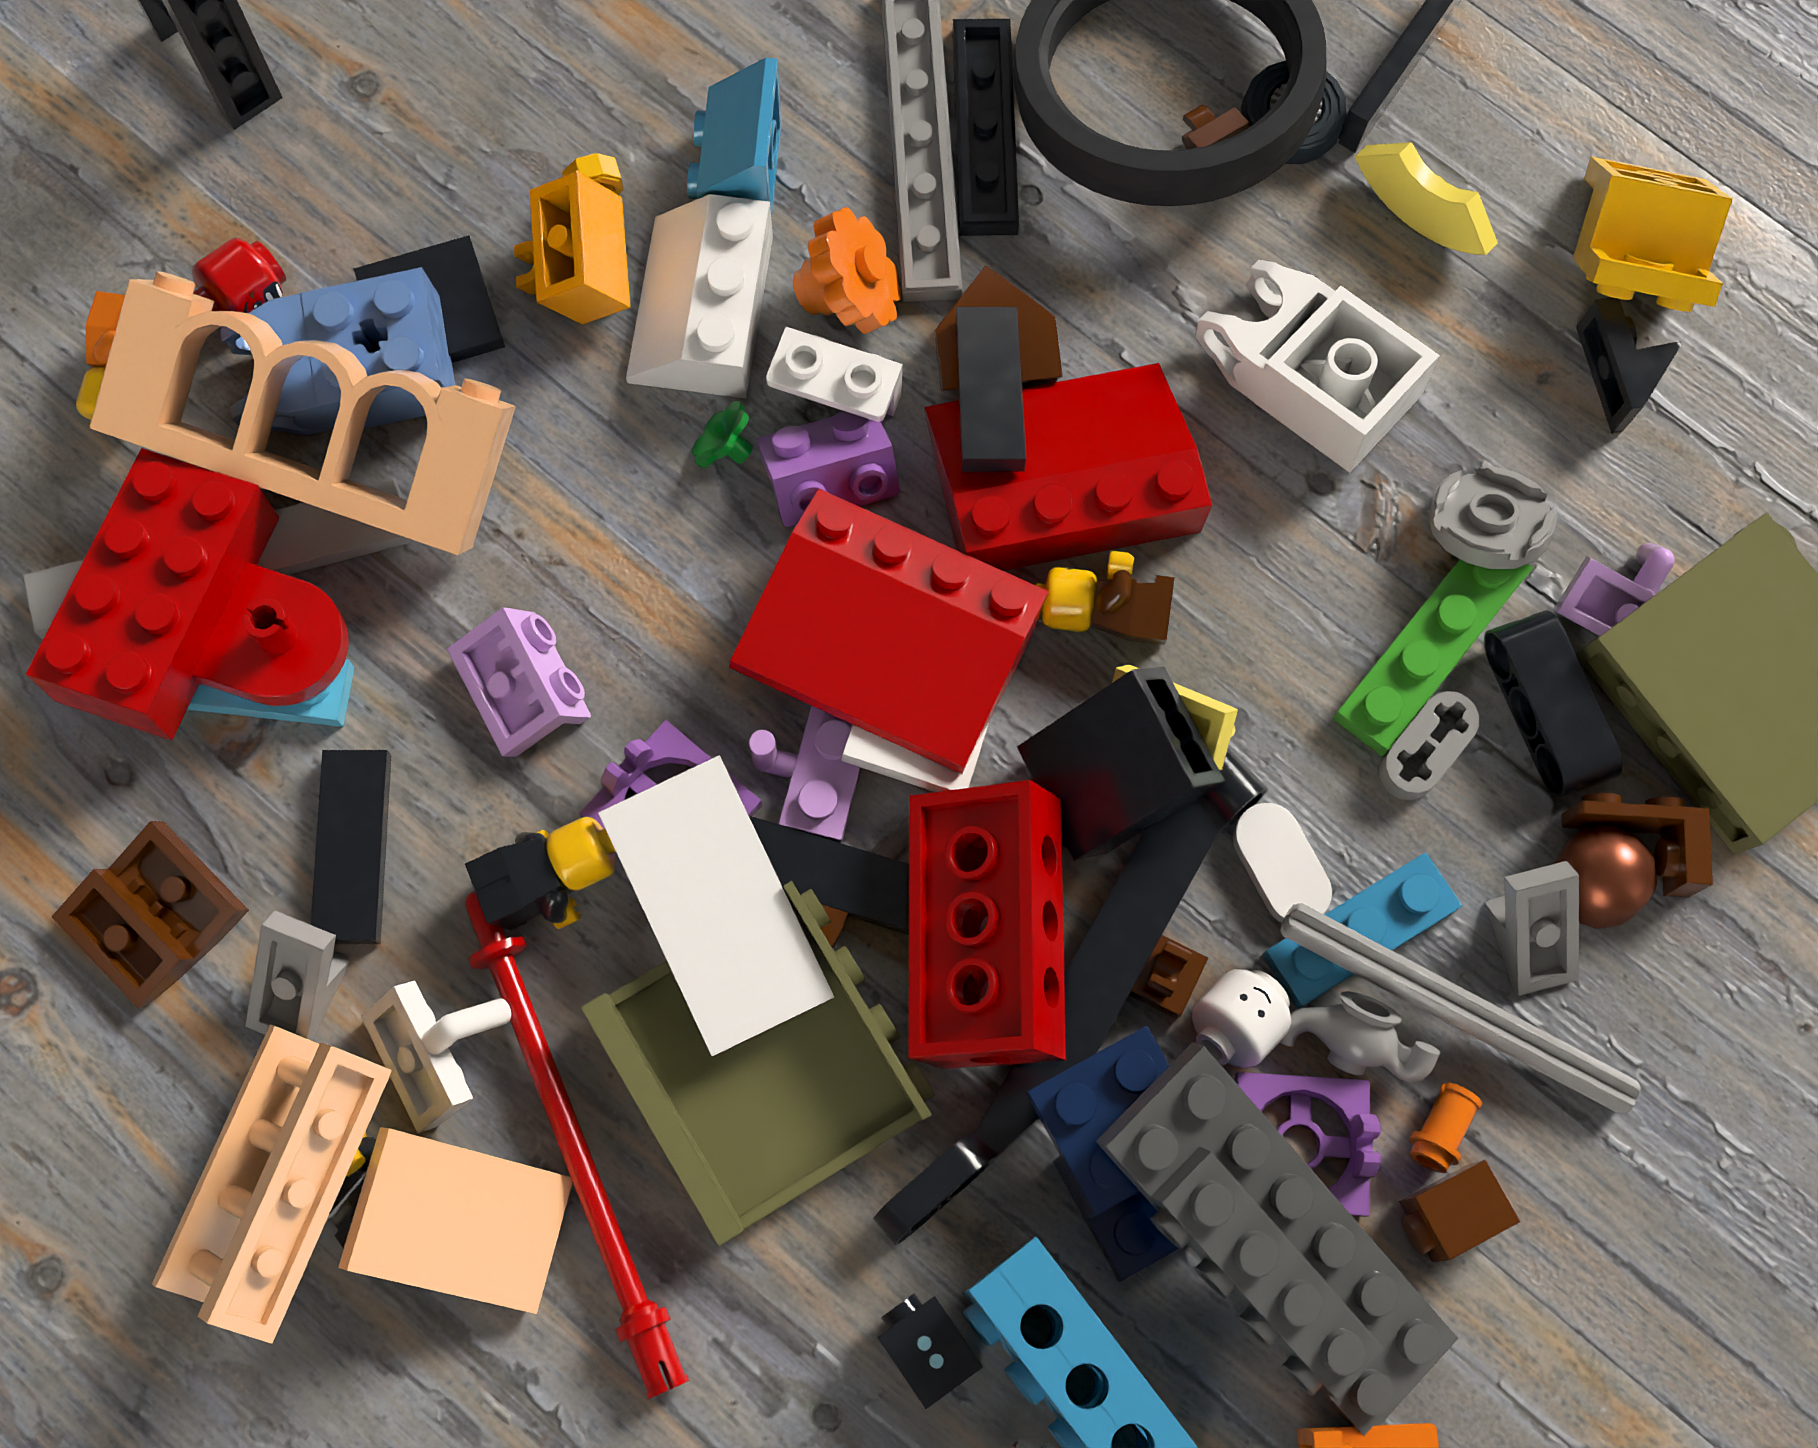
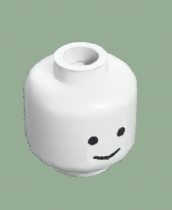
[1192,969,1291,1068]

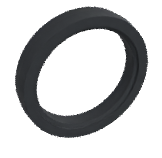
[1013,0,1327,206]

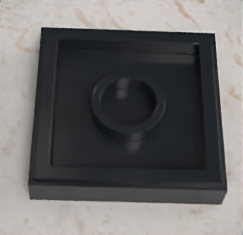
[353,235,505,363]

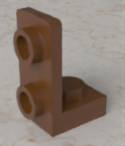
[1561,793,1713,897]

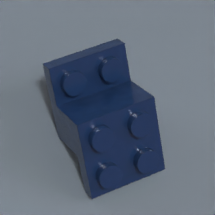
[1026,1026,1179,1282]

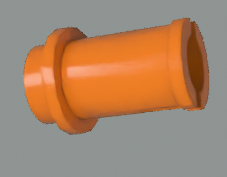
[1409,1082,1482,1173]

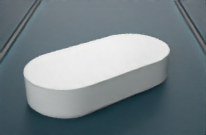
[1233,803,1332,923]

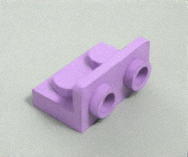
[447,607,591,757]

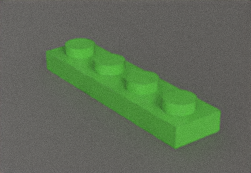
[1332,559,1533,757]

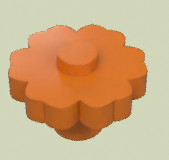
[793,207,902,334]

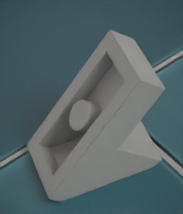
[1486,861,1579,996]
[245,911,349,1041]

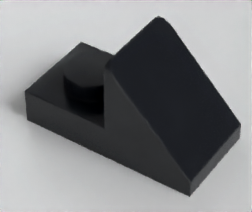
[1576,297,1682,434]

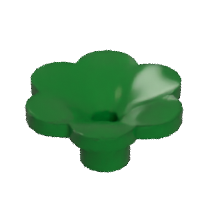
[692,400,753,469]

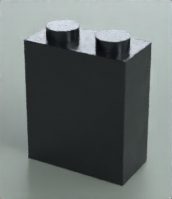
[1017,667,1225,861]

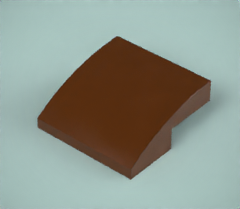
[52,821,249,1008]

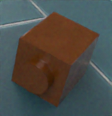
[1399,1160,1520,1262]

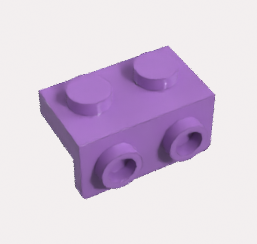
[756,411,900,527]

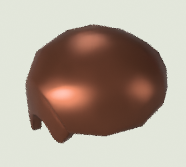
[1553,824,1657,929]

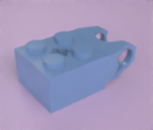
[220,267,455,435]

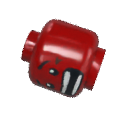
[192,238,286,313]

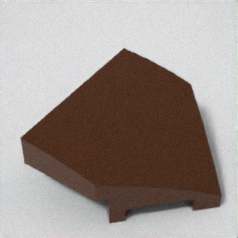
[934,265,1063,391]

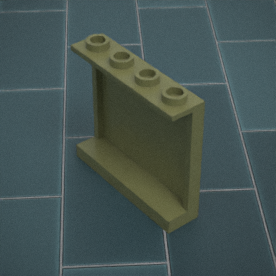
[1575,512,1818,855]
[581,881,935,1246]

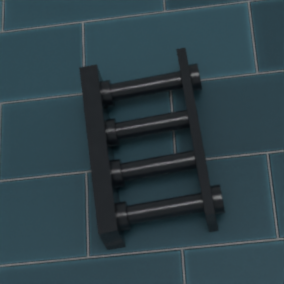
[137,0,283,130]

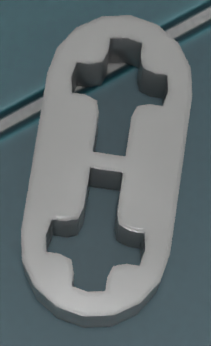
[1379,691,1479,801]

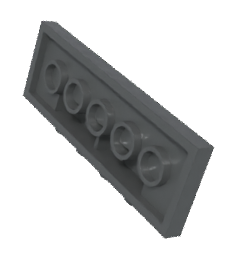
[1096,1042,1458,1436]

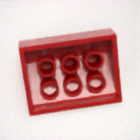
[924,363,1212,571]
[729,489,1049,774]

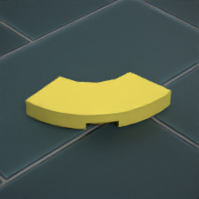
[1354,142,1498,255]

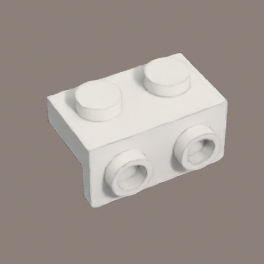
[766,327,903,422]

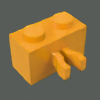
[514,171,631,325]

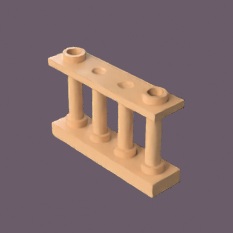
[152,1024,392,1344]

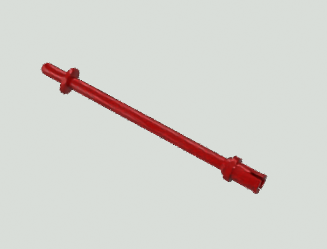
[465,890,690,1400]

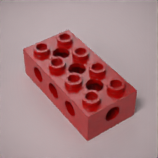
[908,780,1066,1069]

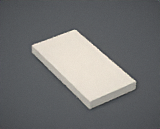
[598,755,834,1056]

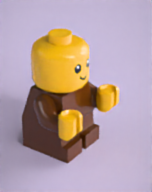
[1036,551,1175,645]

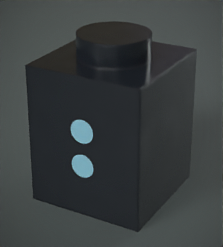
[877,1293,983,1409]

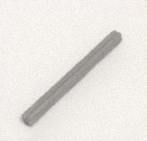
[1280,903,1641,1113]

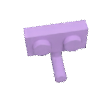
[1554,543,1675,636]
[749,706,862,843]

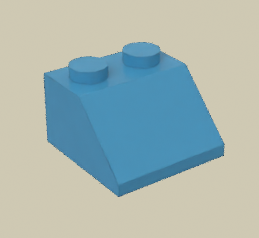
[687,58,782,221]

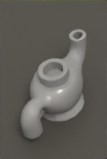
[1279,991,1440,1082]

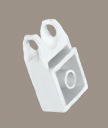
[1195,260,1440,473]

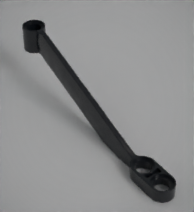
[873,747,1268,1245]

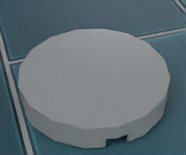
[1428,467,1557,569]

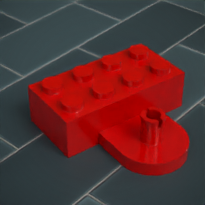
[26,448,349,741]

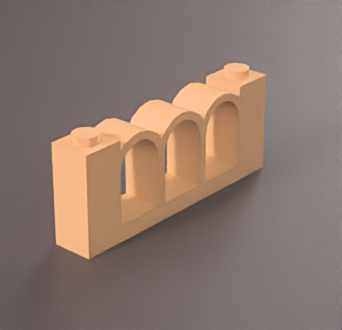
[90,271,516,555]

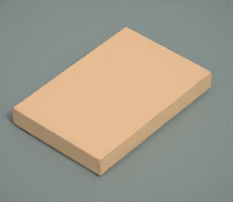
[338,1127,573,1314]

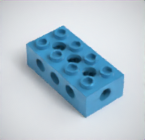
[962,1237,1198,1448]

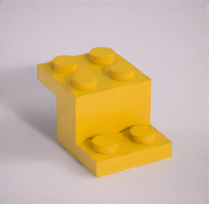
[1573,156,1733,312]

